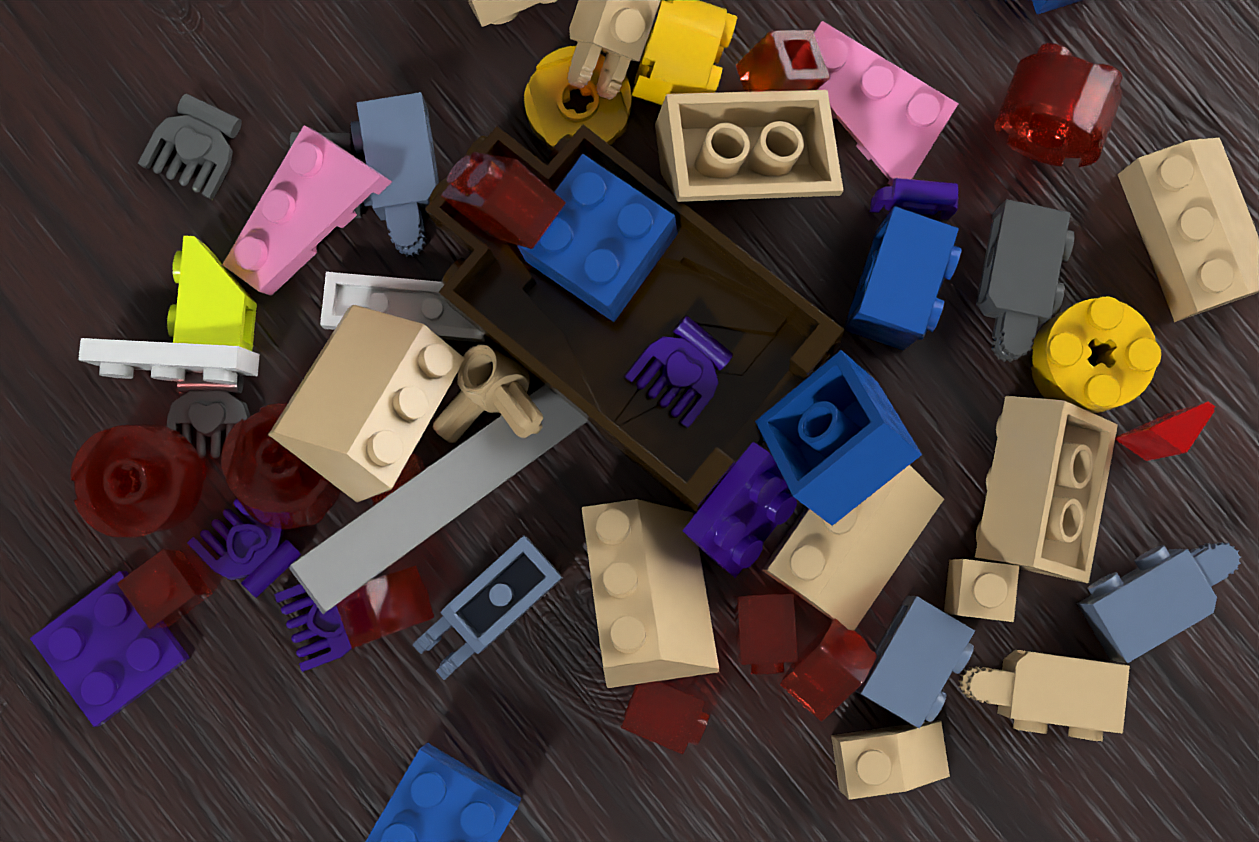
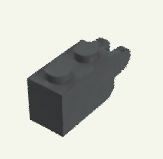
[976,199,1074,363]

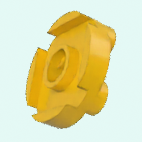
[524,46,632,150]

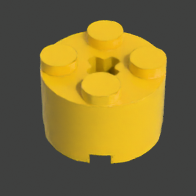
[632,0,737,105]
[1031,296,1161,414]

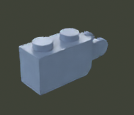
[351,92,439,257]
[413,536,564,680]
[1077,543,1241,663]

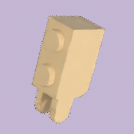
[567,0,661,100]
[958,650,1130,741]

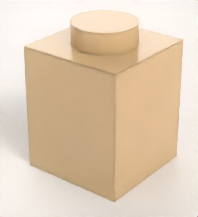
[944,559,1019,622]

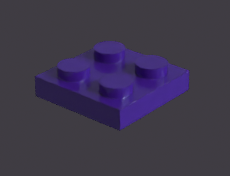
[682,442,797,578]
[30,571,190,727]

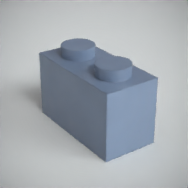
[853,596,975,729]

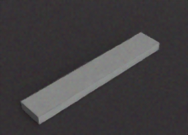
[289,385,588,614]

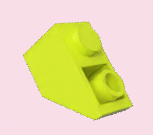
[167,236,257,351]

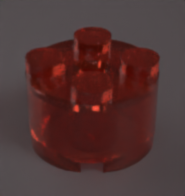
[994,43,1123,167]
[221,403,341,529]
[71,424,206,538]

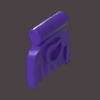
[870,178,959,220]
[623,315,733,428]
[187,486,302,598]
[274,584,383,672]

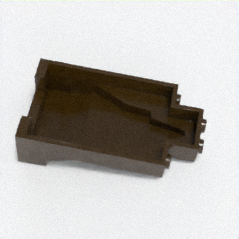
[425,124,844,513]

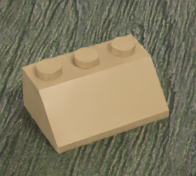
[655,90,843,202]
[1118,137,1259,322]
[268,305,465,503]
[975,396,1118,583]
[762,465,944,633]
[582,499,719,688]

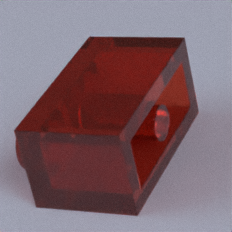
[441,152,566,249]

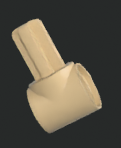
[433,345,543,443]

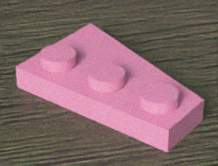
[792,21,959,186]
[222,125,392,296]

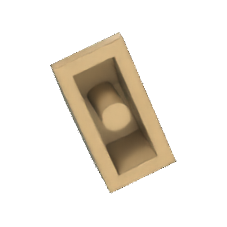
[831,720,950,799]

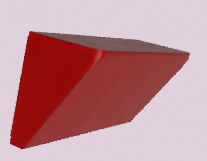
[1115,401,1215,461]

